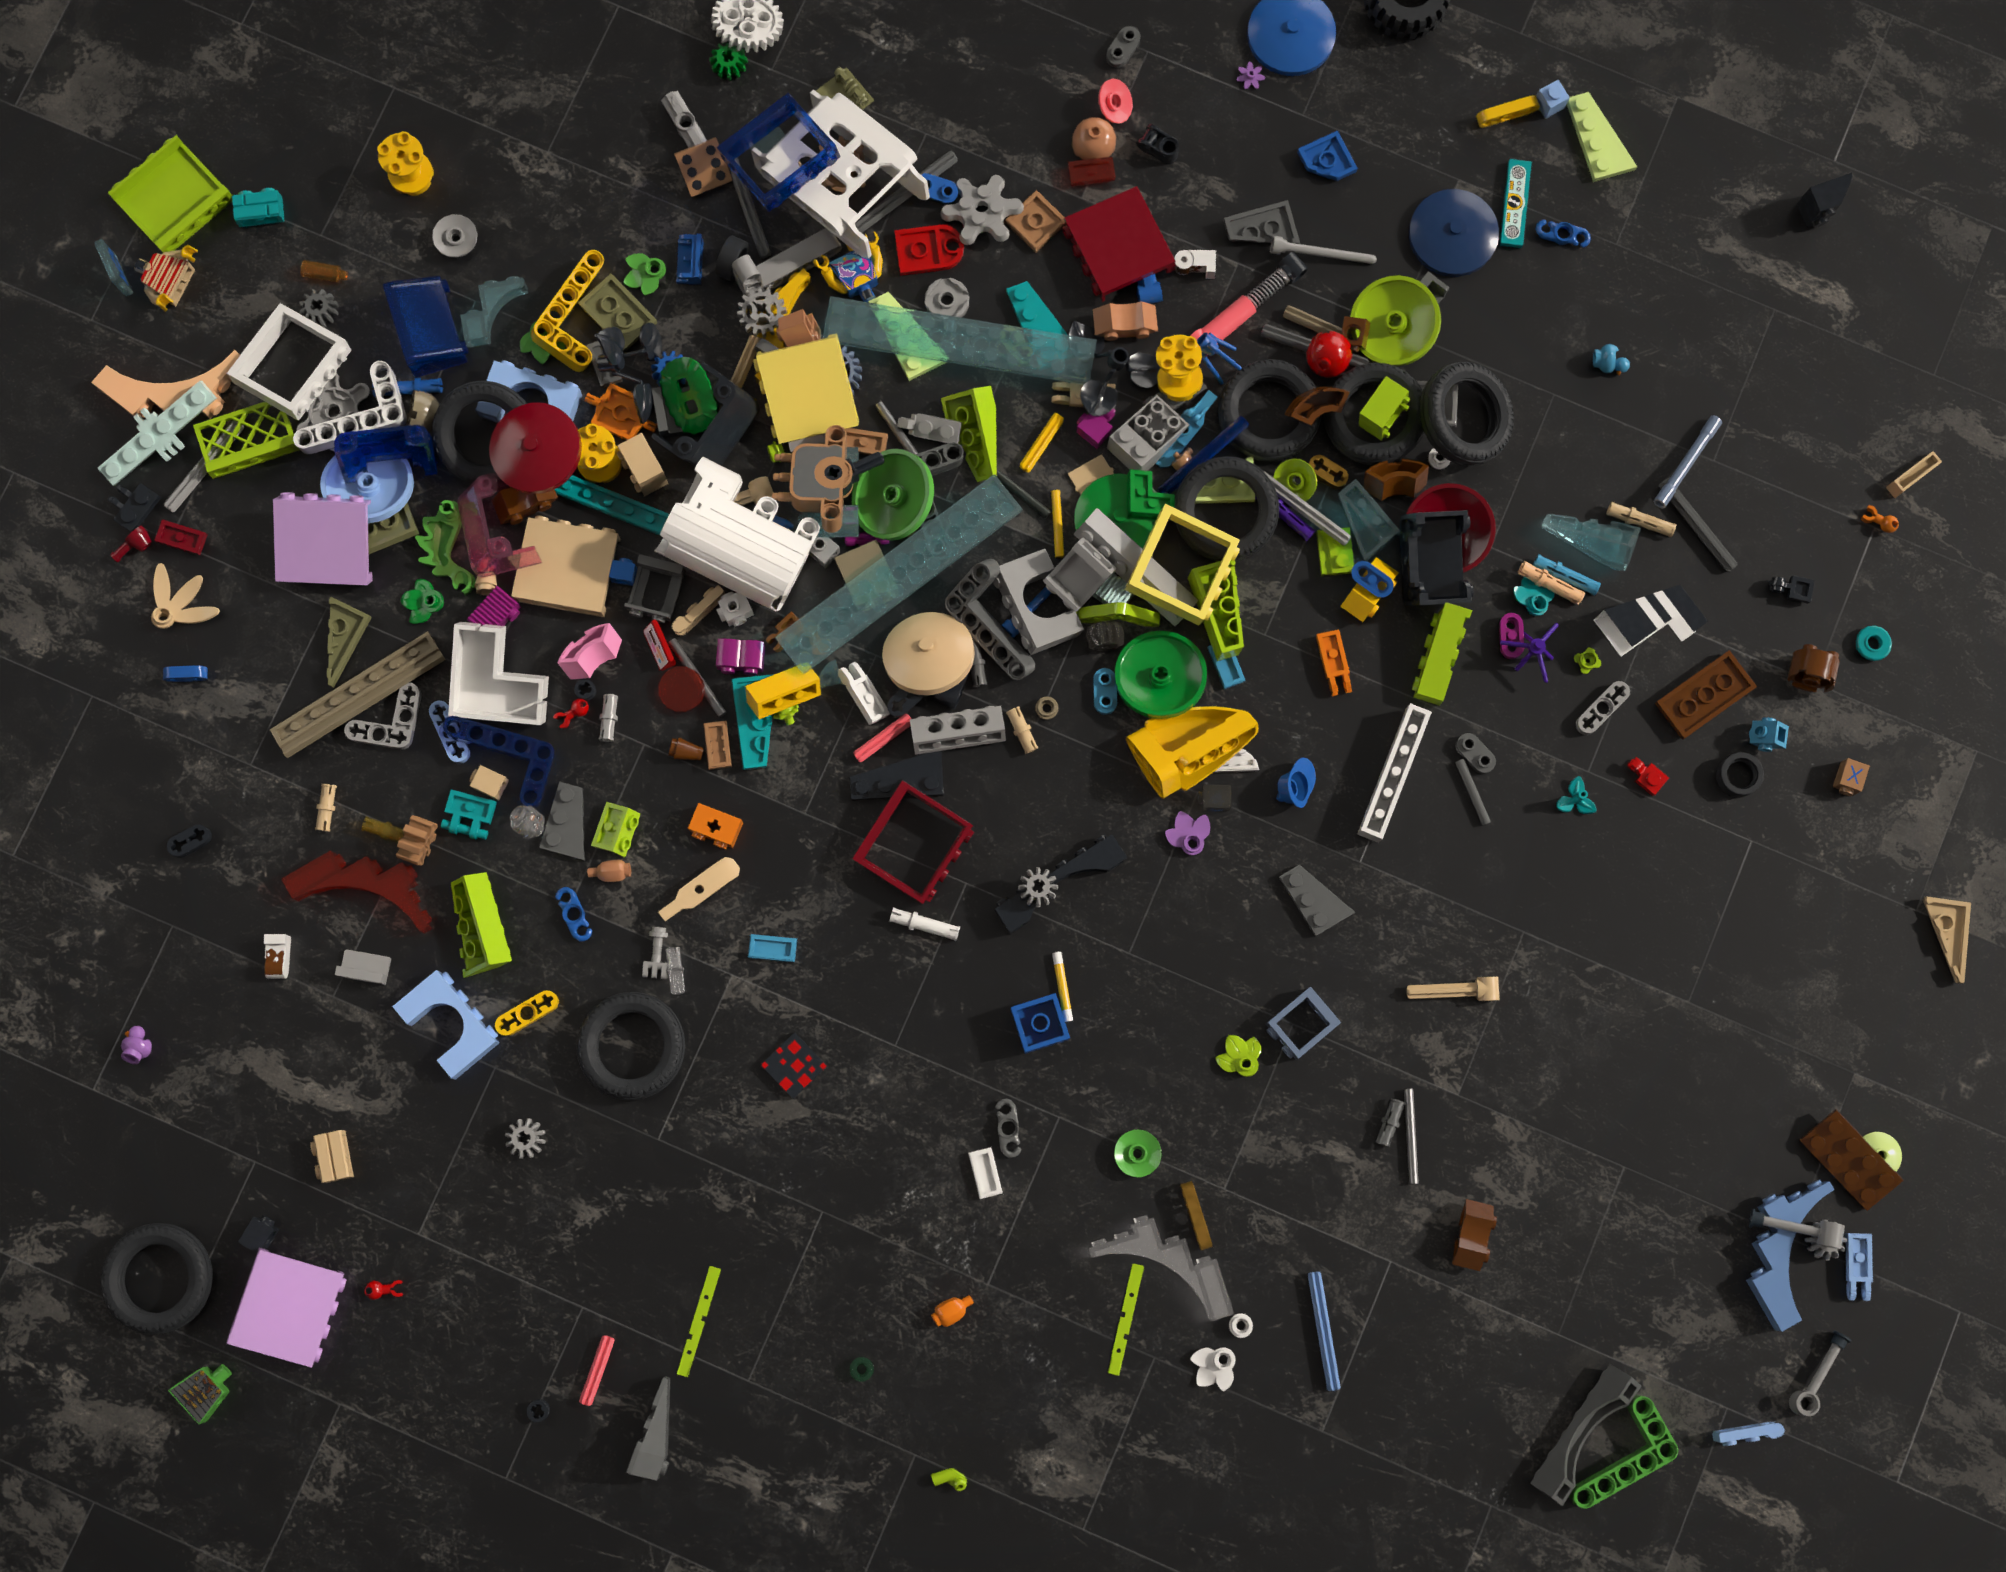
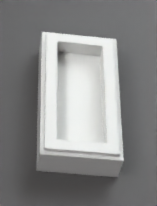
[968,1147,1003,1199]

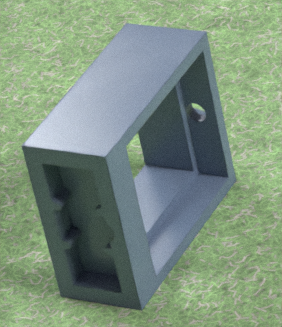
[1266,987,1341,1060]

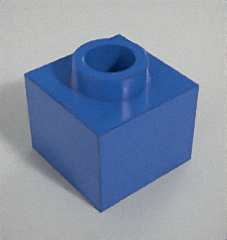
[609,558,638,586]

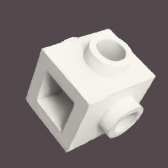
[716,592,754,626]

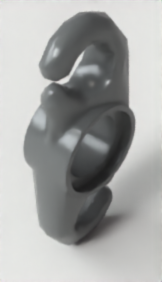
[995,1099,1021,1158]

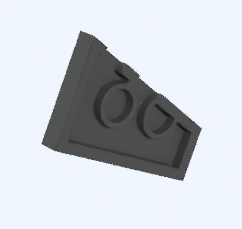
[1223,200,1300,244]
[539,782,585,861]
[1279,865,1355,936]

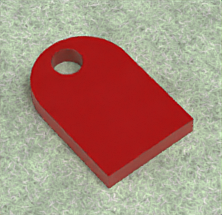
[894,225,964,276]

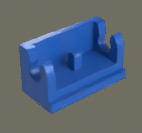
[676,234,703,285]

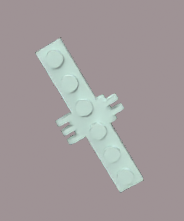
[98,381,217,485]

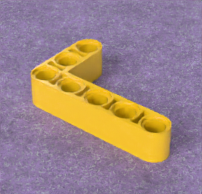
[531,250,604,372]

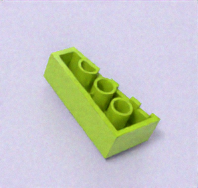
[1412,602,1472,706]

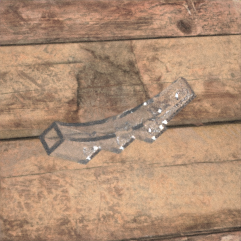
[1088,1215,1234,1321]

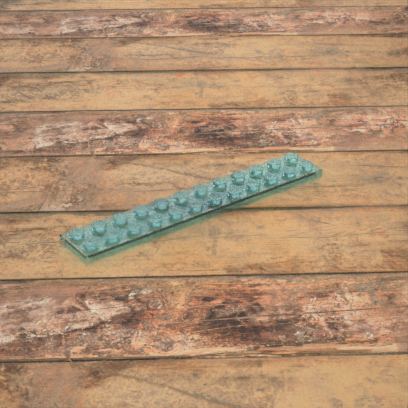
[822,296,1097,385]
[775,474,1022,674]

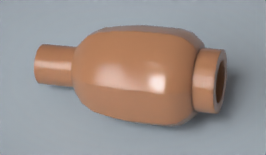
[587,860,631,882]

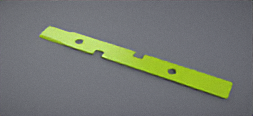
[1108,1264,1144,1376]
[677,1266,721,1377]

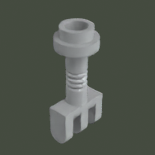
[642,927,668,979]

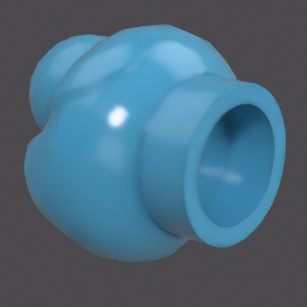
[1593,344,1630,376]

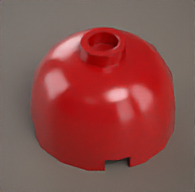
[1306,331,1352,378]

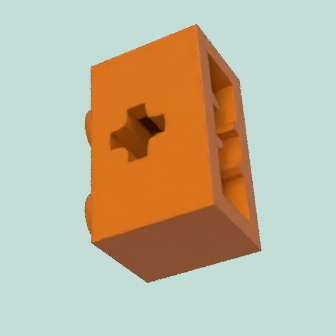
[688,803,743,850]

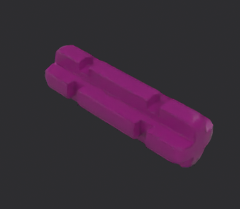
[845,532,889,546]

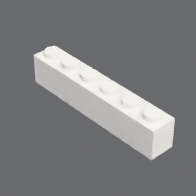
[1357,703,1432,843]

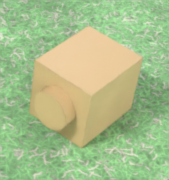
[470,765,509,801]

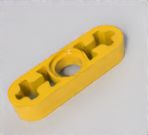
[1476,95,1540,128]
[495,990,559,1036]

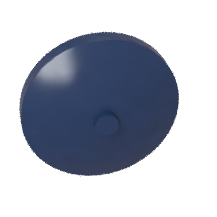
[1409,189,1499,277]

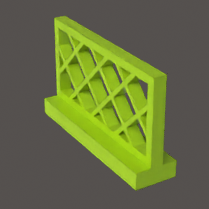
[193,396,300,479]

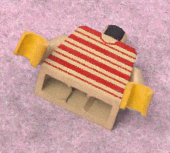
[135,245,198,311]

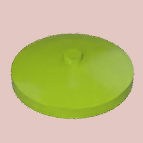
[1350,275,1441,366]

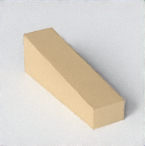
[1886,451,1942,498]

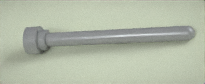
[1270,236,1377,264]

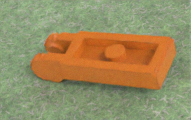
[1316,629,1352,696]

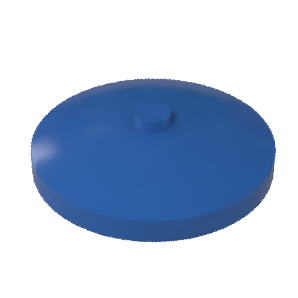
[1247,0,1336,76]

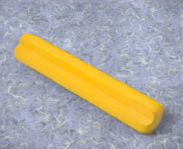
[1020,413,1064,473]

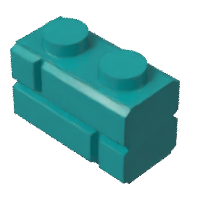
[232,188,285,227]

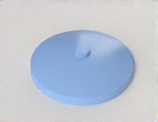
[320,443,414,523]

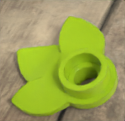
[1215,1035,1261,1077]

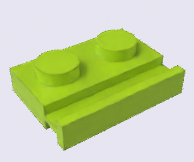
[1316,527,1354,576]

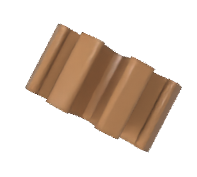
[396,815,438,866]

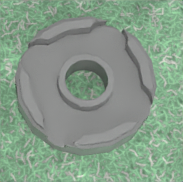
[925,278,969,322]

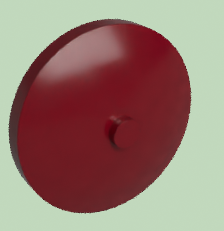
[489,403,582,494]
[1407,483,1496,573]

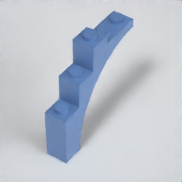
[1746,1179,1834,1332]

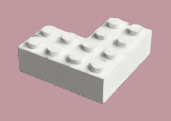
[448,622,549,725]

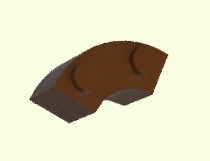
[1284,387,1350,425]
[1363,459,1429,501]
[491,487,558,525]
[1452,1199,1497,1271]

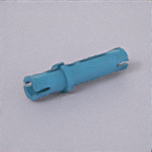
[1533,554,1601,596]

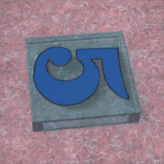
[95,239,133,296]

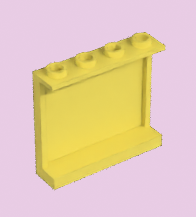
[753,333,859,444]

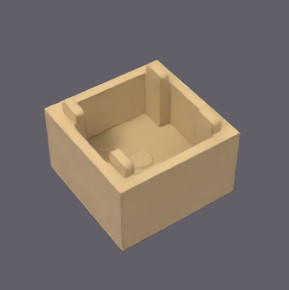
[617,433,668,496]

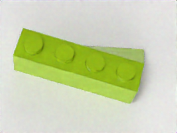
[451,872,512,978]

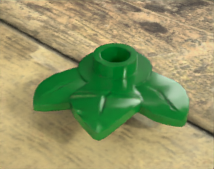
[400,579,444,624]

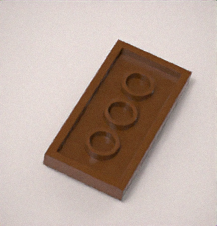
[1655,650,1757,740]
[1800,1109,1904,1211]

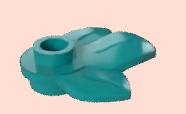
[1513,577,1555,616]

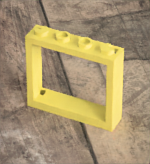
[1124,504,1240,626]

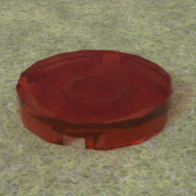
[659,666,705,712]

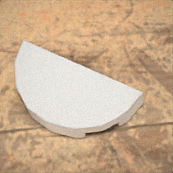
[1213,749,1259,773]

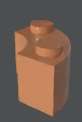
[1093,301,1158,341]

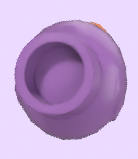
[121,1026,152,1064]

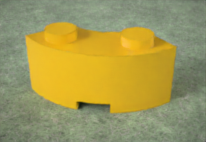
[1341,557,1399,622]

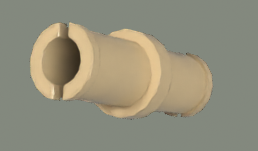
[1006,707,1038,754]
[315,784,337,832]

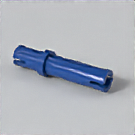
[372,378,443,397]

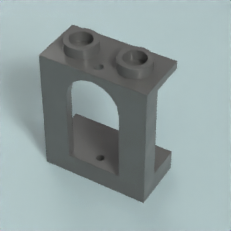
[625,554,686,624]

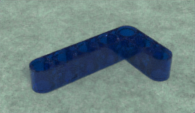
[443,716,555,809]

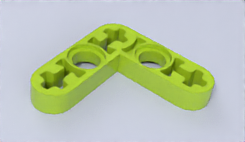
[1076,602,1160,627]

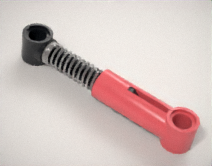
[1190,252,1308,360]

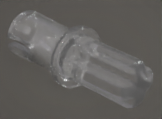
[665,947,685,995]

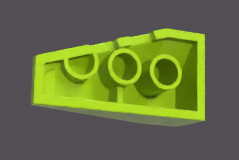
[941,386,997,482]

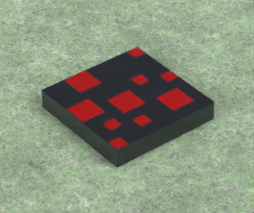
[761,1033,828,1099]

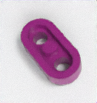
[1499,613,1524,659]

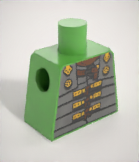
[169,1364,232,1424]

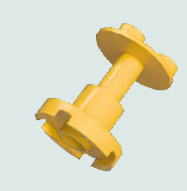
[377,132,434,196]
[1156,335,1203,402]
[577,424,622,483]

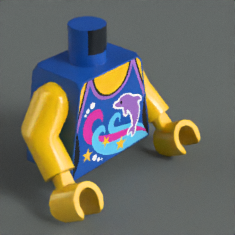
[813,231,883,303]

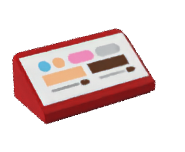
[643,620,676,671]

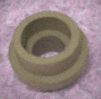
[1035,697,1058,720]

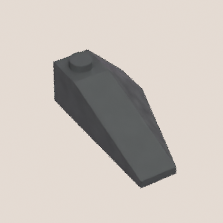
[626,1376,670,1480]

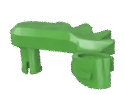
[415,500,476,595]

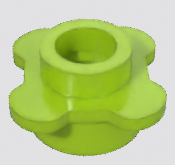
[1574,648,1601,674]

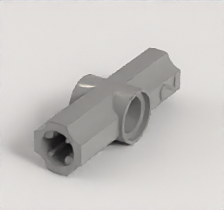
[661,91,707,148]

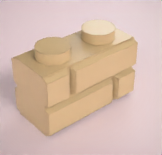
[311,1130,354,1183]

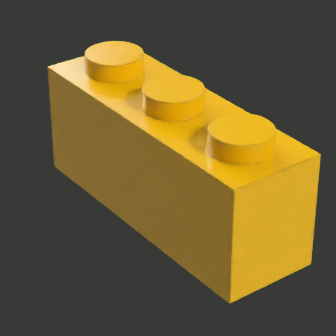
[745,662,821,719]

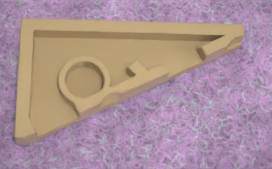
[1923,897,1971,984]

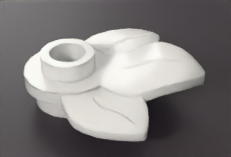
[1190,1347,1235,1391]

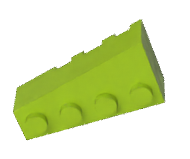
[1188,560,1244,661]

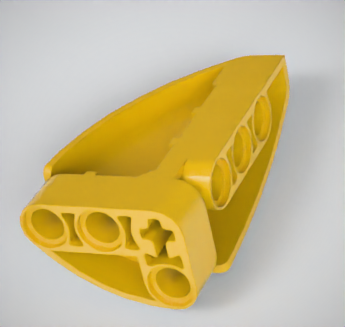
[1126,706,1259,799]

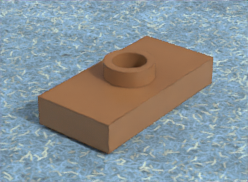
[703,721,732,770]

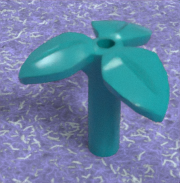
[1557,776,1597,814]

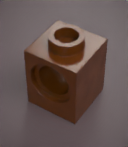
[1341,316,1370,352]

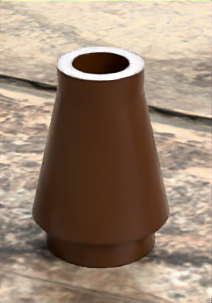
[668,737,703,761]

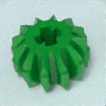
[709,41,748,81]

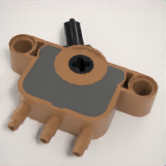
[771,425,885,533]

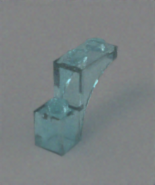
[460,276,528,347]

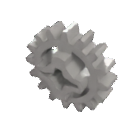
[737,287,787,338]

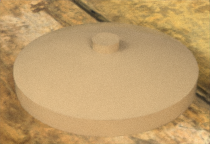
[882,612,975,695]

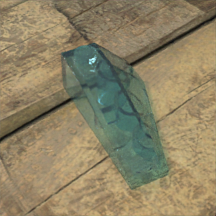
[1542,514,1641,571]

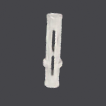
[889,907,960,941]

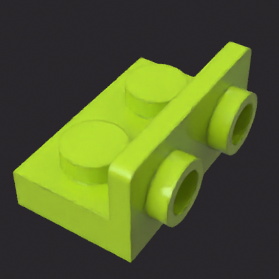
[591,802,640,857]

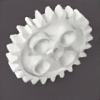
[711,0,784,53]

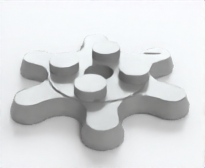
[941,175,1024,245]
[294,373,373,452]

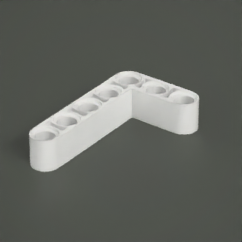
[293,361,407,454]

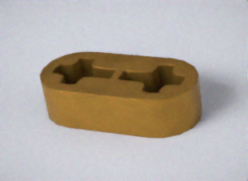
[1309,455,1348,489]

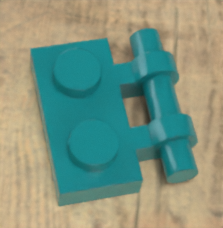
[441,790,497,840]

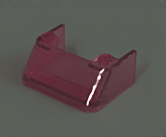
[457,472,542,577]

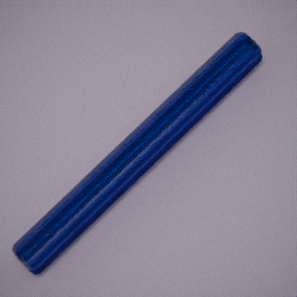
[1157,416,1249,494]

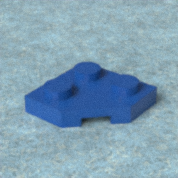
[1297,131,1358,181]

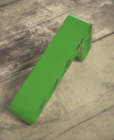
[1569,1395,1678,1508]

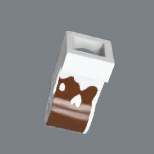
[1175,250,1216,279]
[264,934,291,979]

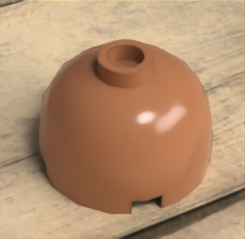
[1072,117,1116,164]

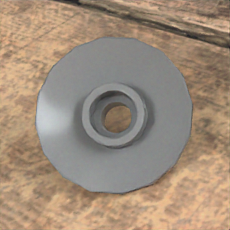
[432,214,477,258]

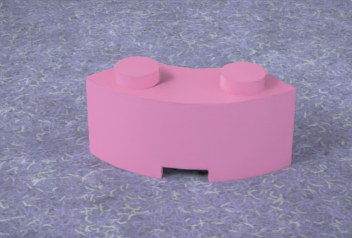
[558,623,622,680]

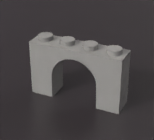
[993,549,1084,655]

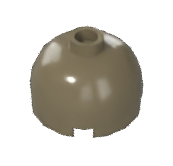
[405,390,439,436]

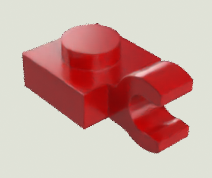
[1627,757,1669,796]

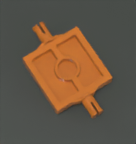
[584,383,658,441]

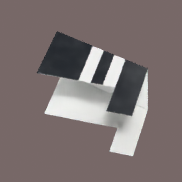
[1594,585,1708,656]

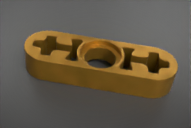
[1180,1181,1213,1251]

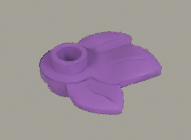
[1165,811,1210,855]

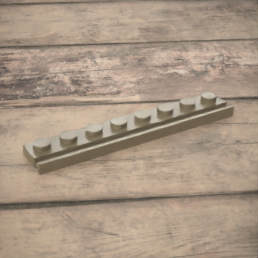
[270,631,446,758]

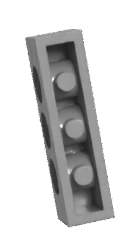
[910,706,1006,755]

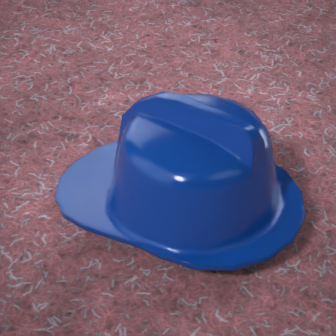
[1276,758,1316,808]

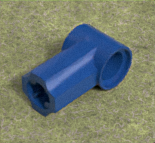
[1136,274,1163,304]

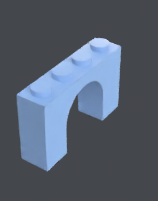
[476,360,583,423]
[392,970,499,1079]

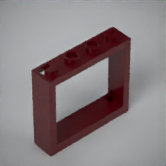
[852,780,974,904]

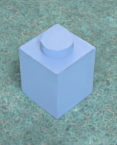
[1536,80,1570,119]

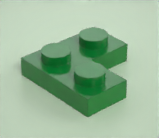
[1128,469,1175,517]

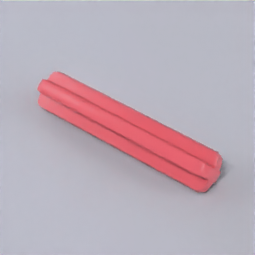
[854,714,911,762]
[579,1335,615,1406]

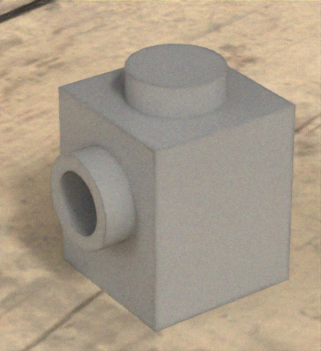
[809,530,840,569]

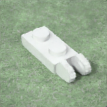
[838,662,890,725]

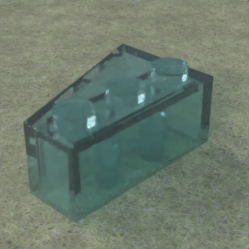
[1338,479,1400,561]

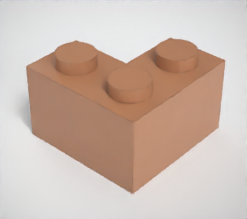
[776,309,821,347]

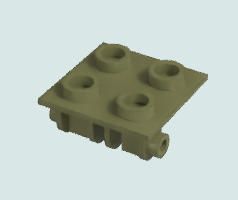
[816,67,874,110]

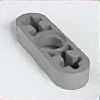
[1576,681,1630,735]

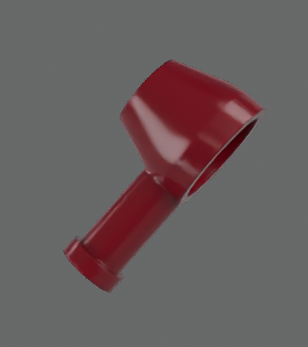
[110,526,152,562]

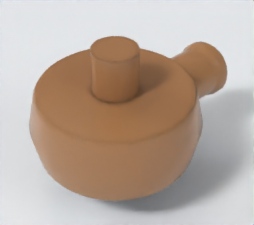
[1172,448,1193,471]

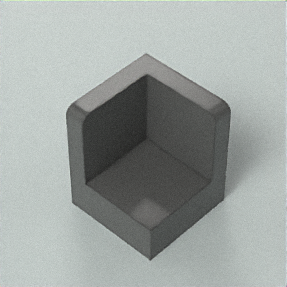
[1420,271,1449,304]

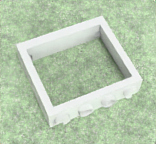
[227,303,351,421]

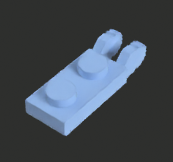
[1845,1233,1873,1301]
[1712,1422,1784,1446]

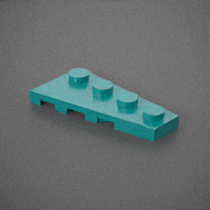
[1006,281,1076,371]
[731,674,774,770]

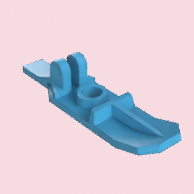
[1155,390,1217,468]

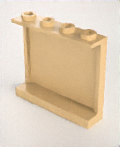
[511,516,621,617]

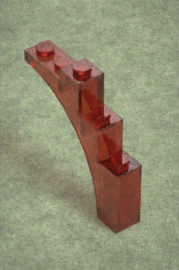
[282,850,432,934]

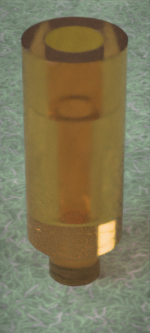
[301,260,348,282]

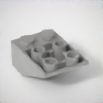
[1107,395,1189,471]

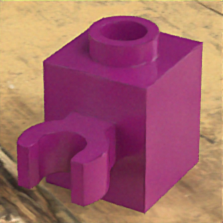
[1077,408,1116,449]

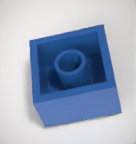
[1011,993,1070,1054]

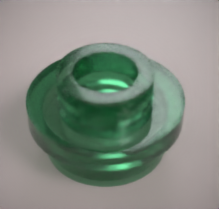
[850,1357,874,1382]

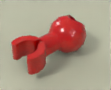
[553,699,589,729]
[365,1280,403,1300]

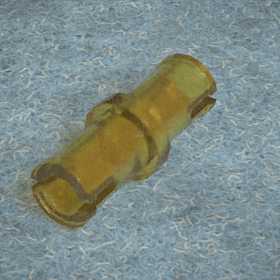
[362,816,404,842]

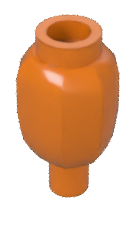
[931,1295,974,1327]

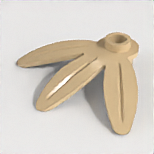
[151,563,220,629]

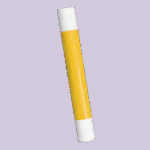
[1052,952,1073,1022]

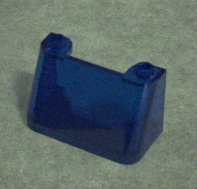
[383,276,469,378]
[334,425,437,484]

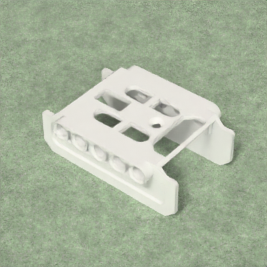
[751,90,930,258]

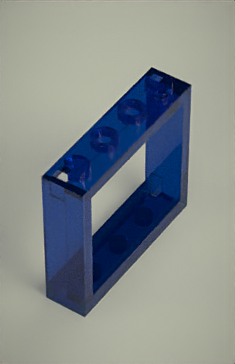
[717,93,841,212]

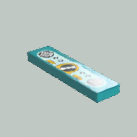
[1499,159,1532,248]

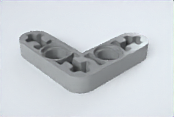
[344,683,421,749]

